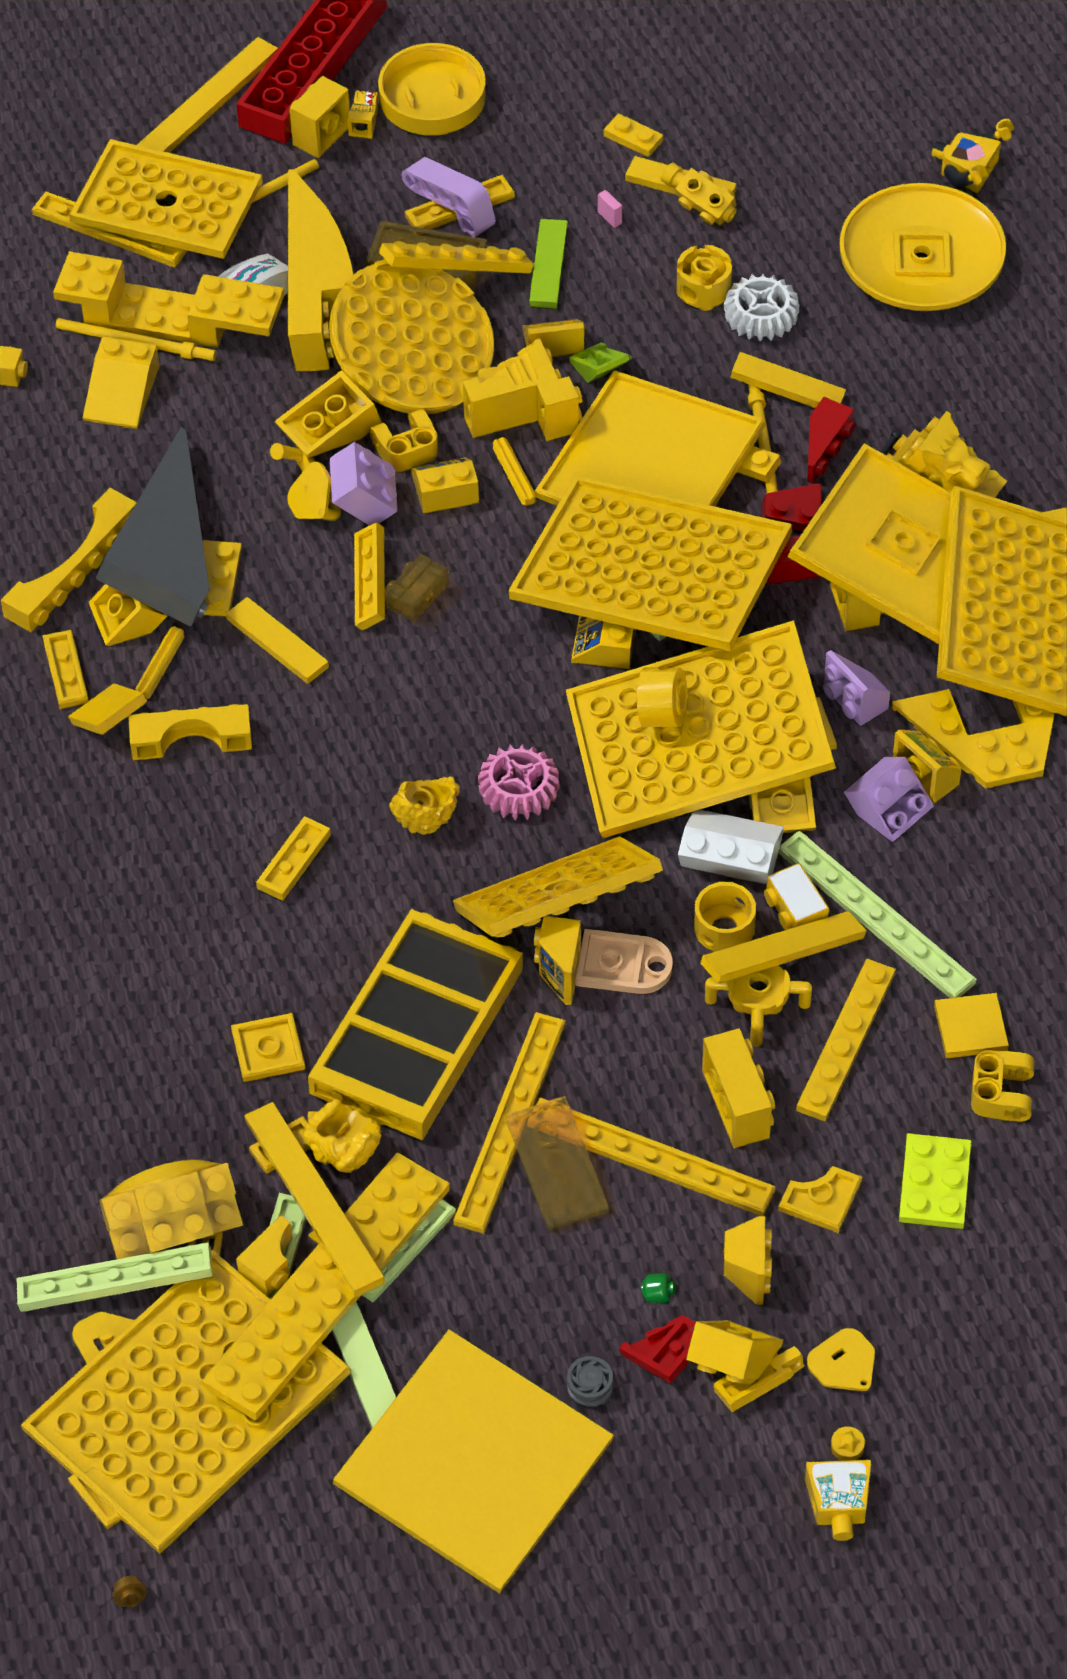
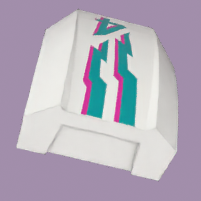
[218,254,288,296]

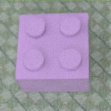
[330,442,398,526]

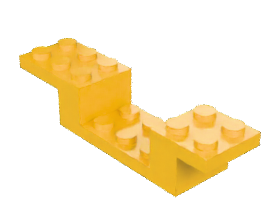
[53,251,284,348]

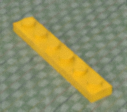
[379,241,534,274]
[796,959,896,1122]

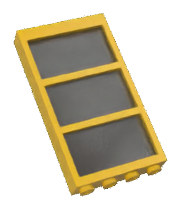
[308,909,523,1141]

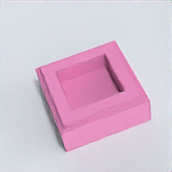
[598,190,622,228]

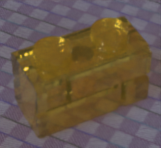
[385,554,449,623]

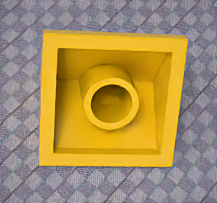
[523,319,584,357]

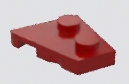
[762,484,821,531]
[619,1315,696,1384]

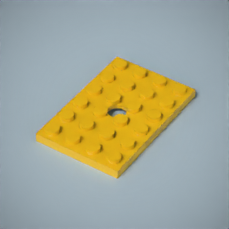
[69,139,263,259]
[453,836,663,937]

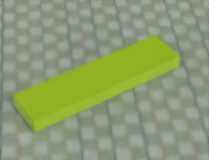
[529,219,568,309]

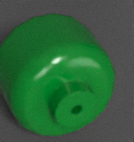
[642,1272,676,1303]

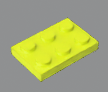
[899,1133,971,1229]

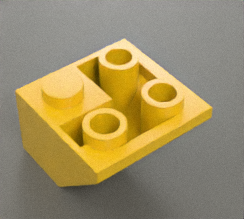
[724,1216,772,1305]

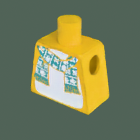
[805,1460,871,1541]

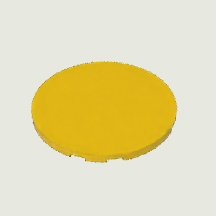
[329,259,494,414]

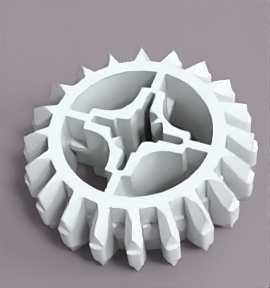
[724,274,799,341]

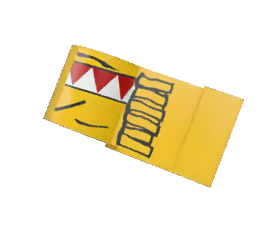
[347,90,379,138]

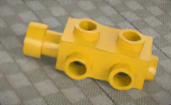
[661,162,737,226]

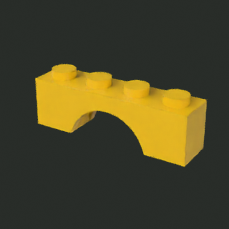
[129,704,252,760]

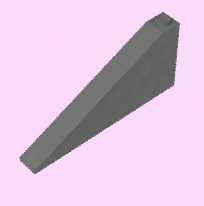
[96,427,210,627]

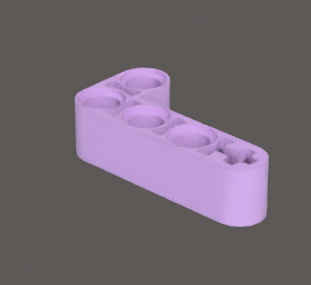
[401,157,496,239]

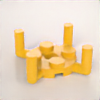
[705,965,812,1047]

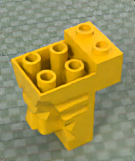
[463,339,582,441]
[887,411,1007,498]

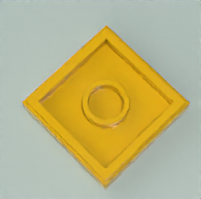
[68,683,147,735]
[934,993,1009,1059]
[231,1013,305,1082]

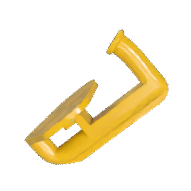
[270,443,341,521]

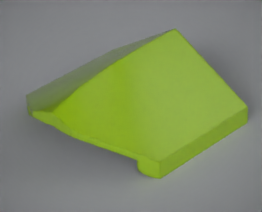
[569,343,632,383]

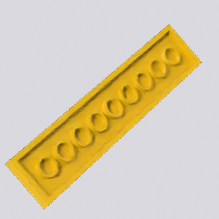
[202,1152,450,1421]

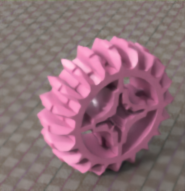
[478,743,560,821]

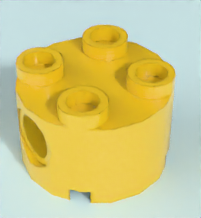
[676,245,732,311]

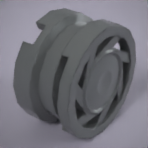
[567,1356,613,1409]

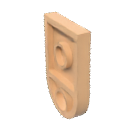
[575,929,673,994]

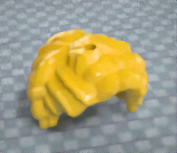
[389,777,460,835]
[303,1099,382,1173]

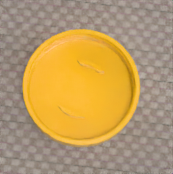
[378,43,486,135]

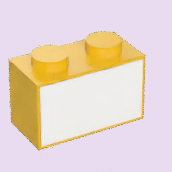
[764,863,829,930]

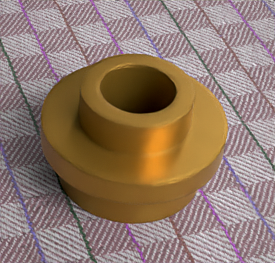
[112,1576,147,1607]

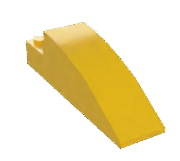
[288,169,353,371]

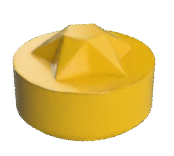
[831,1427,865,1461]

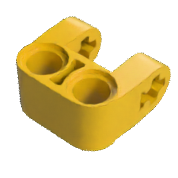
[369,408,438,472]
[971,1050,1035,1122]

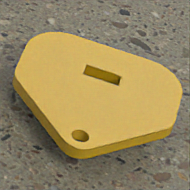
[72,1312,134,1364]
[807,1328,875,1392]

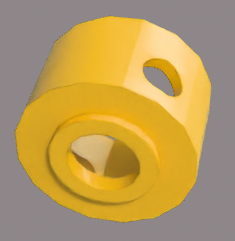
[637,667,687,727]
[694,882,756,952]

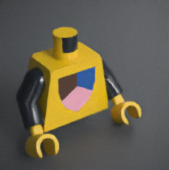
[932,119,1014,193]

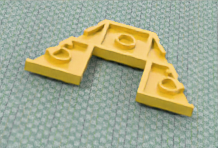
[892,689,1055,789]

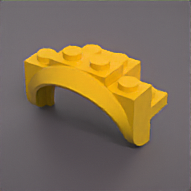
[100,1160,243,1259]

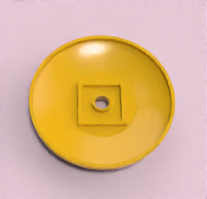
[839,183,1006,311]

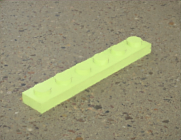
[17,1243,213,1312]

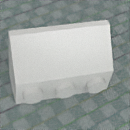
[678,810,784,884]

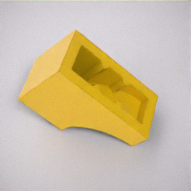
[236,1215,292,1297]

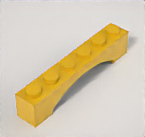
[1,488,137,632]

